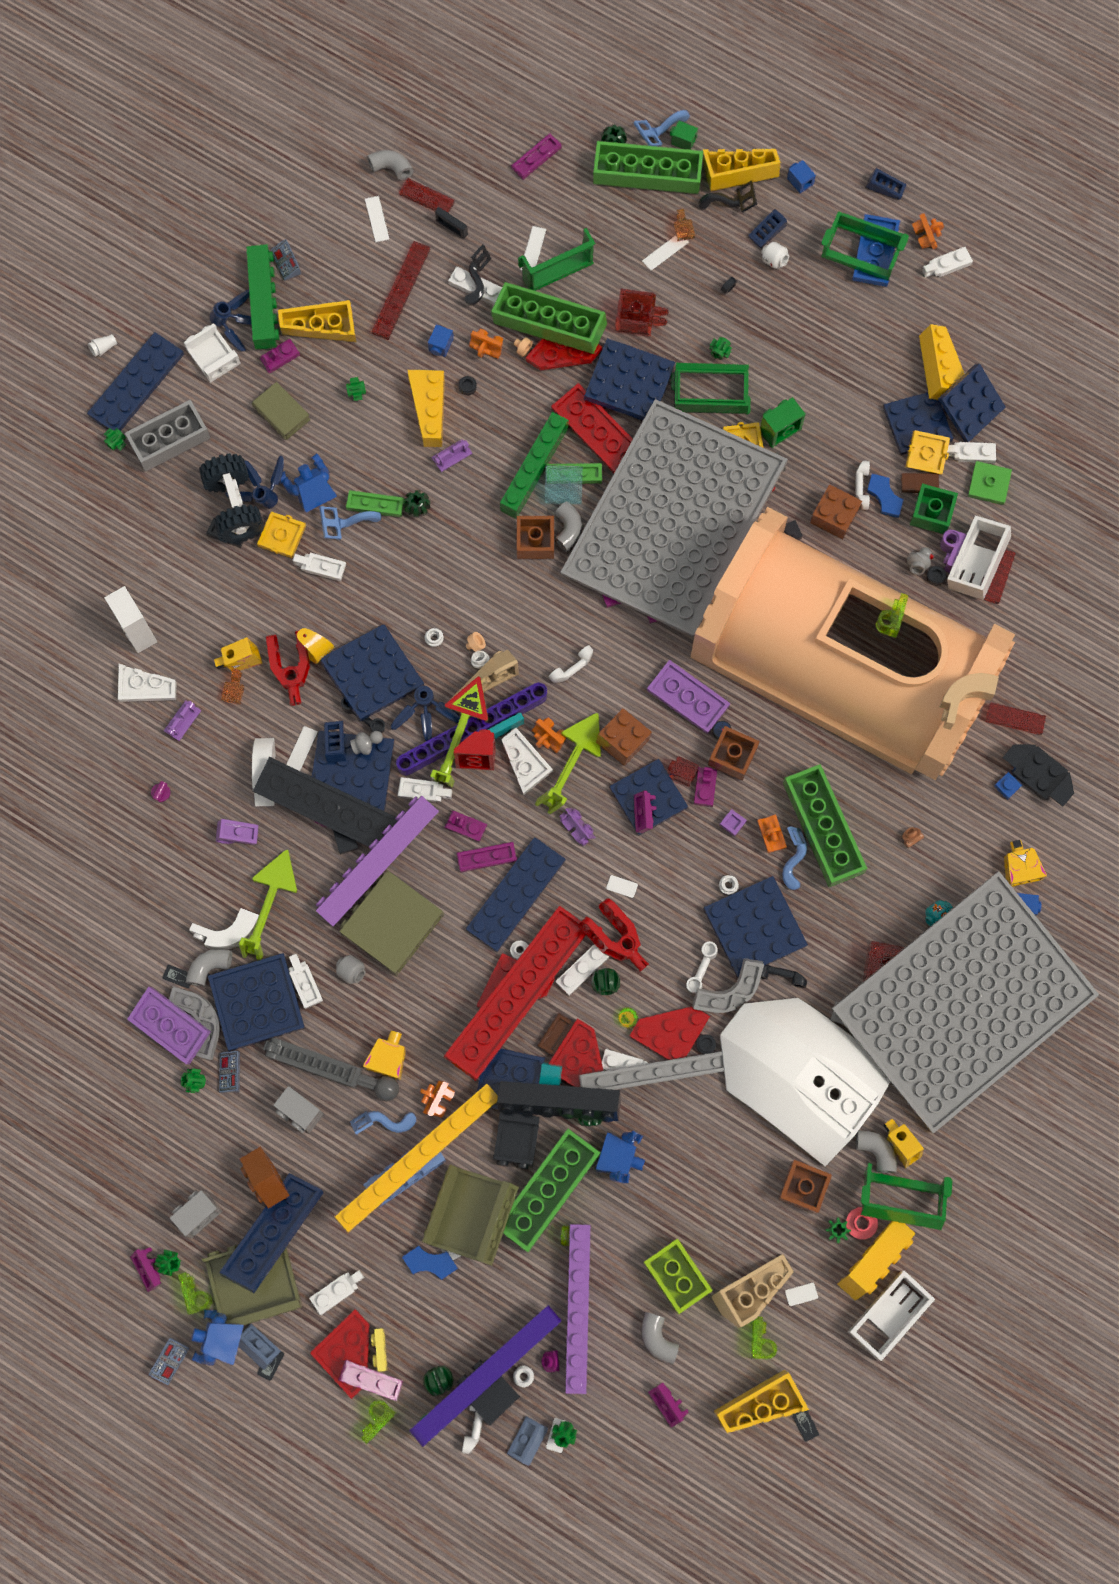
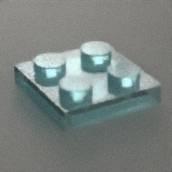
[545,465,583,504]

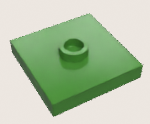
[968,461,1012,505]

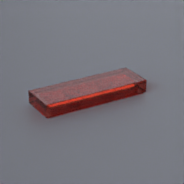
[399,178,455,213]
[984,550,1016,604]
[985,702,1046,735]

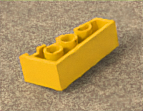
[702,149,781,191]
[278,300,356,342]
[919,324,965,400]
[407,370,445,447]
[837,1221,916,1301]
[714,1369,809,1433]

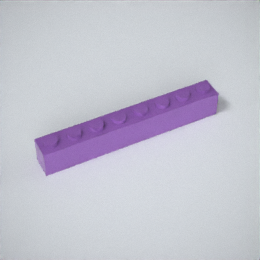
[316,796,439,926]
[566,1224,590,1394]

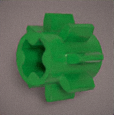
[709,337,732,360]
[346,377,366,401]
[104,428,126,451]
[181,1068,206,1093]
[825,1217,851,1244]
[155,1249,181,1276]
[551,1421,577,1448]

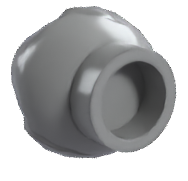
[907,547,933,575]
[350,731,383,755]

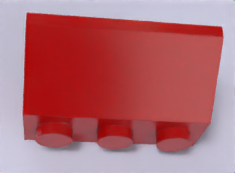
[453,729,496,771]

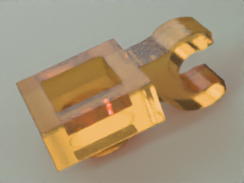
[674,209,695,241]
[221,669,244,705]

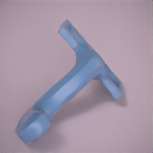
[633,110,690,147]
[319,506,381,540]
[782,826,808,890]
[350,1111,416,1135]

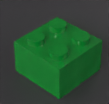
[760,397,806,448]
[910,483,958,534]

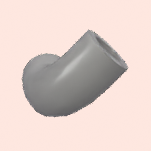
[367,150,414,180]
[554,501,582,552]
[185,949,233,987]
[855,1130,897,1173]
[642,1312,679,1365]

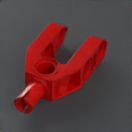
[266,630,310,706]
[579,898,649,972]

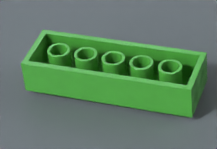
[593,141,703,194]
[491,282,607,354]
[783,764,867,888]
[503,1129,600,1253]

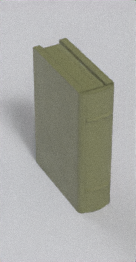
[252,382,311,440]

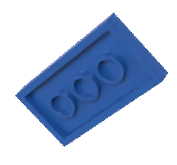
[852,214,900,287]

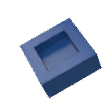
[994,772,1022,800]

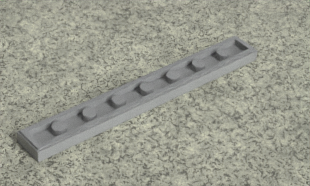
[578,1051,724,1090]

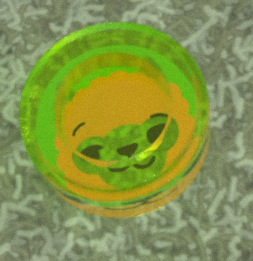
[618,1007,638,1028]
[560,1225,570,1246]

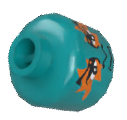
[925,900,953,926]

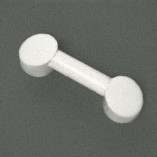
[855,461,870,510]
[549,645,593,683]
[686,941,718,994]
[462,1405,483,1454]

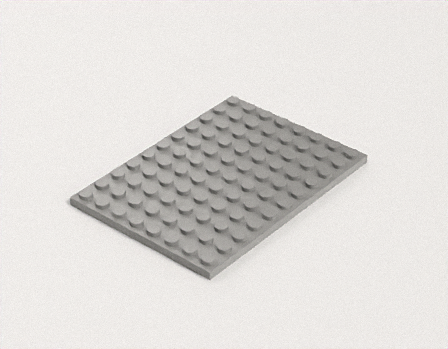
[560,399,788,637]
[831,871,1099,1134]

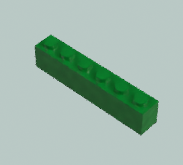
[246,244,280,350]
[500,412,568,519]

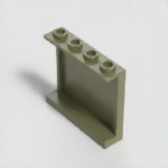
[339,870,444,977]
[422,1164,519,1266]
[203,1245,303,1325]

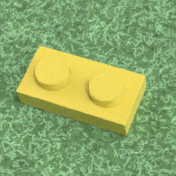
[371,1328,387,1372]

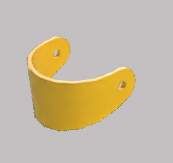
[297,628,335,664]

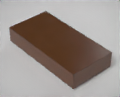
[901,473,939,493]
[537,1013,574,1056]

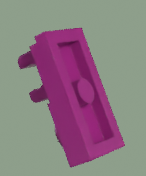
[259,339,300,374]
[694,767,717,807]
[634,791,656,833]
[444,811,487,843]
[130,1247,161,1292]
[648,1382,688,1428]

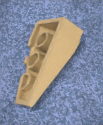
[450,650,519,700]
[711,1254,794,1328]

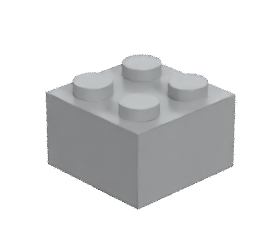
[273,1086,324,1134]
[170,1190,223,1238]

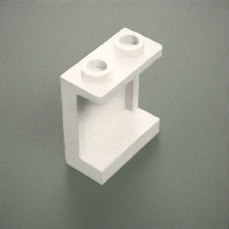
[184,324,241,383]

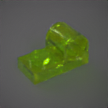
[876,593,909,638]
[178,1272,212,1315]
[751,1316,777,1359]
[361,1400,397,1444]

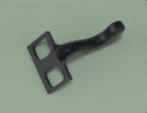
[698,180,757,213]
[464,244,492,306]

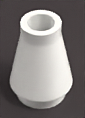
[88,334,117,357]

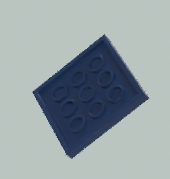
[584,338,675,420]
[320,624,424,722]
[312,731,395,811]
[703,876,808,979]
[208,953,305,1052]

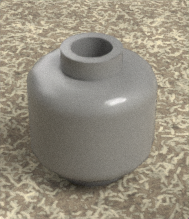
[336,955,365,984]

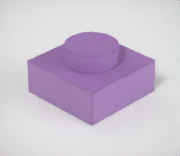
[720,809,747,837]

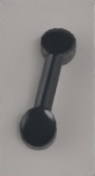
[341,697,385,733]
[761,965,807,988]

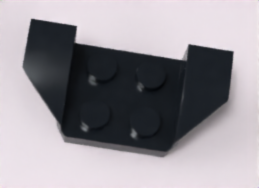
[1002,744,1074,807]

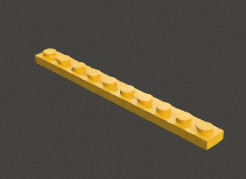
[335,1084,498,1233]

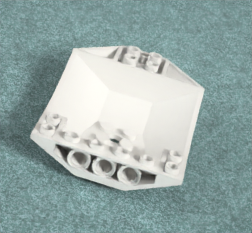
[720,998,890,1167]

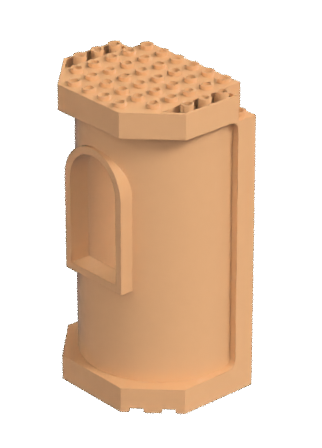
[690,507,1015,780]

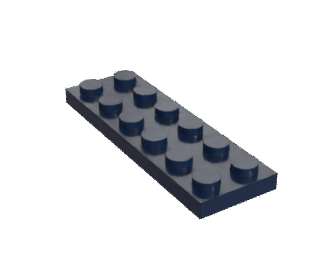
[87,332,184,431]
[466,837,566,953]
[219,1173,323,1293]

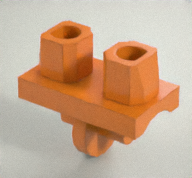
[912,213,944,249]
[469,328,503,359]
[532,717,566,753]
[757,814,787,853]
[419,1080,455,1118]

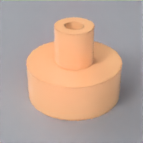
[514,338,533,357]
[466,632,486,652]

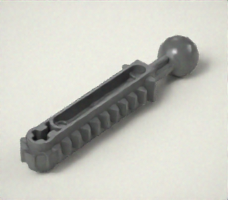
[263,1037,399,1101]

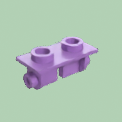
[432,439,472,472]
[164,700,201,741]
[559,808,596,846]

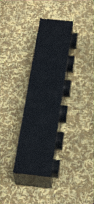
[497,1081,621,1122]

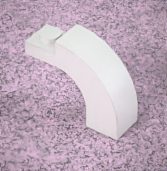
[252,738,276,806]
[190,908,259,950]

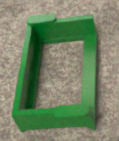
[821,211,909,281]
[518,228,596,291]
[671,363,751,415]
[861,1163,952,1230]

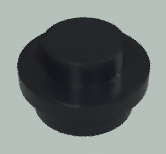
[696,1034,716,1054]

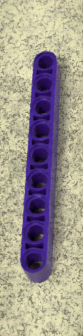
[396,683,547,776]
[409,1305,562,1447]

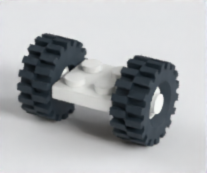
[199,453,264,544]

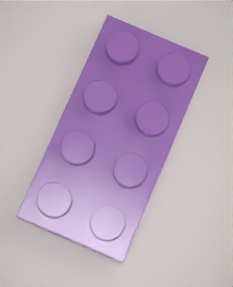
[647,660,730,735]
[127,987,211,1064]

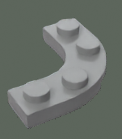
[692,958,764,1013]
[169,987,219,1060]

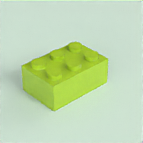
[643,1239,713,1314]

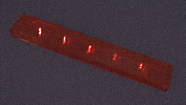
[372,241,430,340]

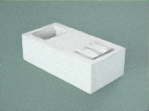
[947,515,1011,600]
[104,586,157,653]
[848,1271,935,1361]

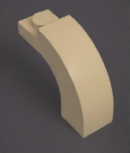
[940,673,999,730]

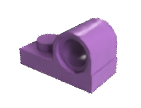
[940,530,966,573]
[216,819,258,845]

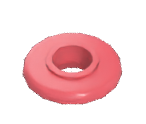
[846,1207,878,1239]

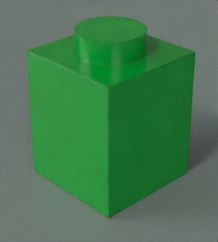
[669,121,698,150]

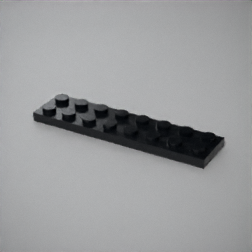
[252,757,397,847]

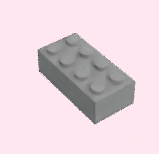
[125,400,210,472]

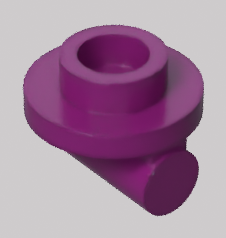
[151,781,171,802]
[541,1350,560,1372]

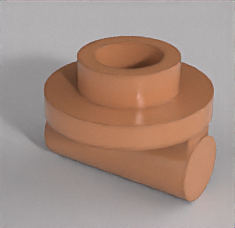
[902,827,924,848]

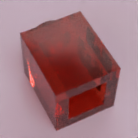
[668,756,699,787]

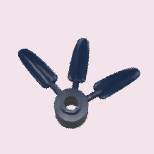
[209,290,252,351]
[225,455,284,509]
[391,686,460,741]

